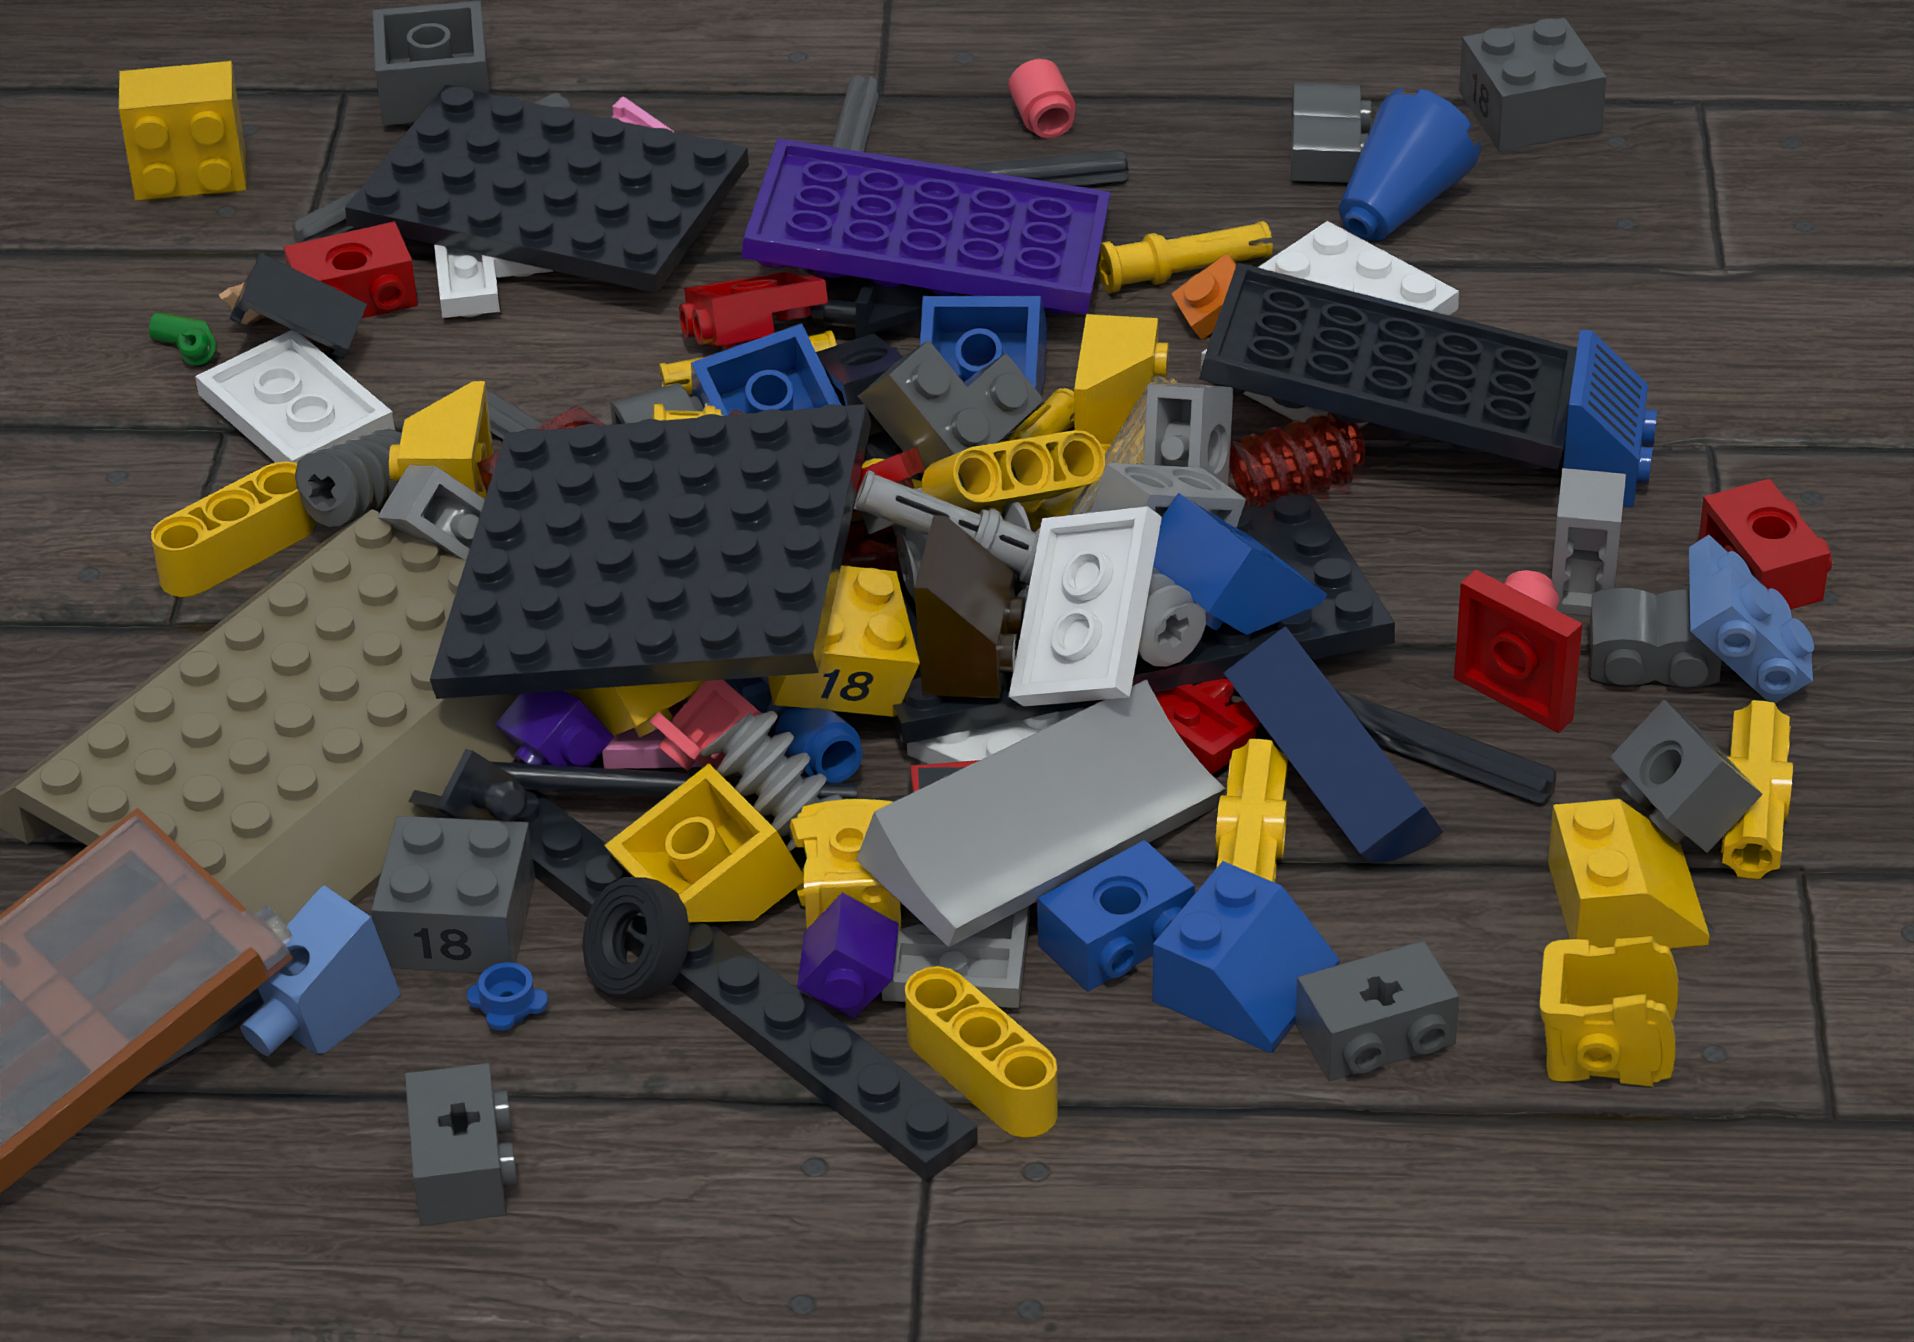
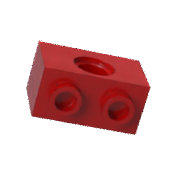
[283,222,418,319]
[1698,478,1832,610]

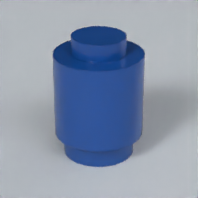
[775,707,862,783]

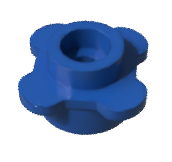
[467,962,548,1031]

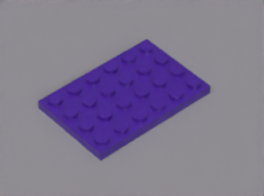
[741,138,1110,315]

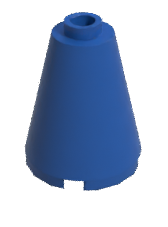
[1339,88,1481,241]

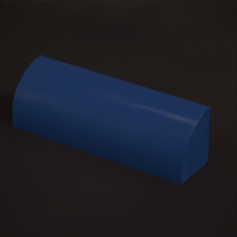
[1224,626,1443,862]

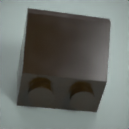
[914,515,1026,698]

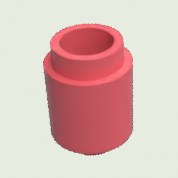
[1008,59,1076,139]

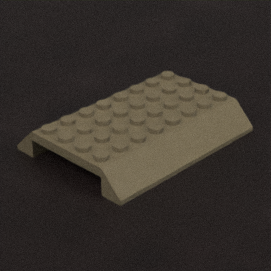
[0,509,521,962]

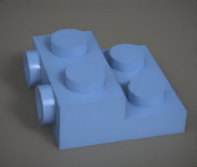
[1689,535,1814,703]

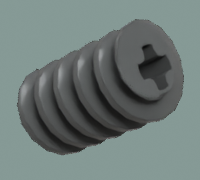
[295,429,402,527]

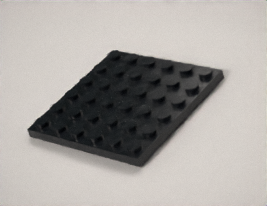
[429,404,871,699]

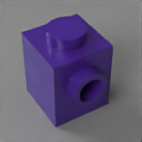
[495,691,614,767]
[797,892,898,1019]

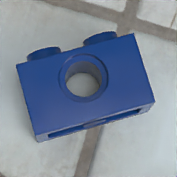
[1037,840,1195,992]

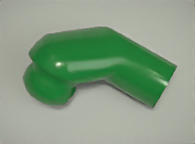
[149,312,218,366]

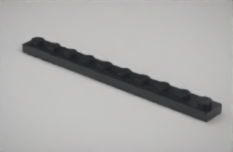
[501,790,978,1182]

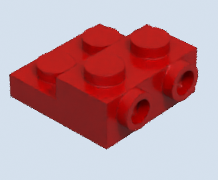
[679,269,828,351]

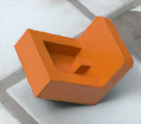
[1171,253,1251,340]

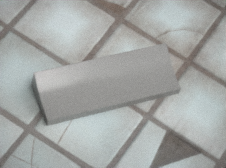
[856,680,1226,947]

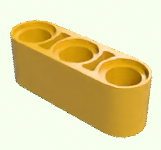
[922,430,1105,512]
[151,461,315,597]
[905,966,1058,1138]

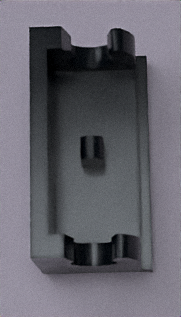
[229,253,367,365]

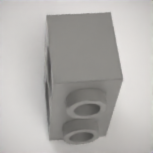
[1090,463,1246,528]
[1551,468,1626,616]

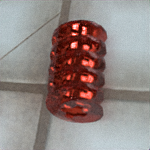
[1229,412,1365,507]

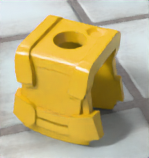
[790,799,901,930]
[1540,936,1679,1087]

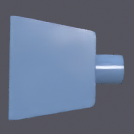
[240,885,401,1056]

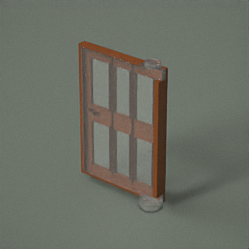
[0,807,293,1194]

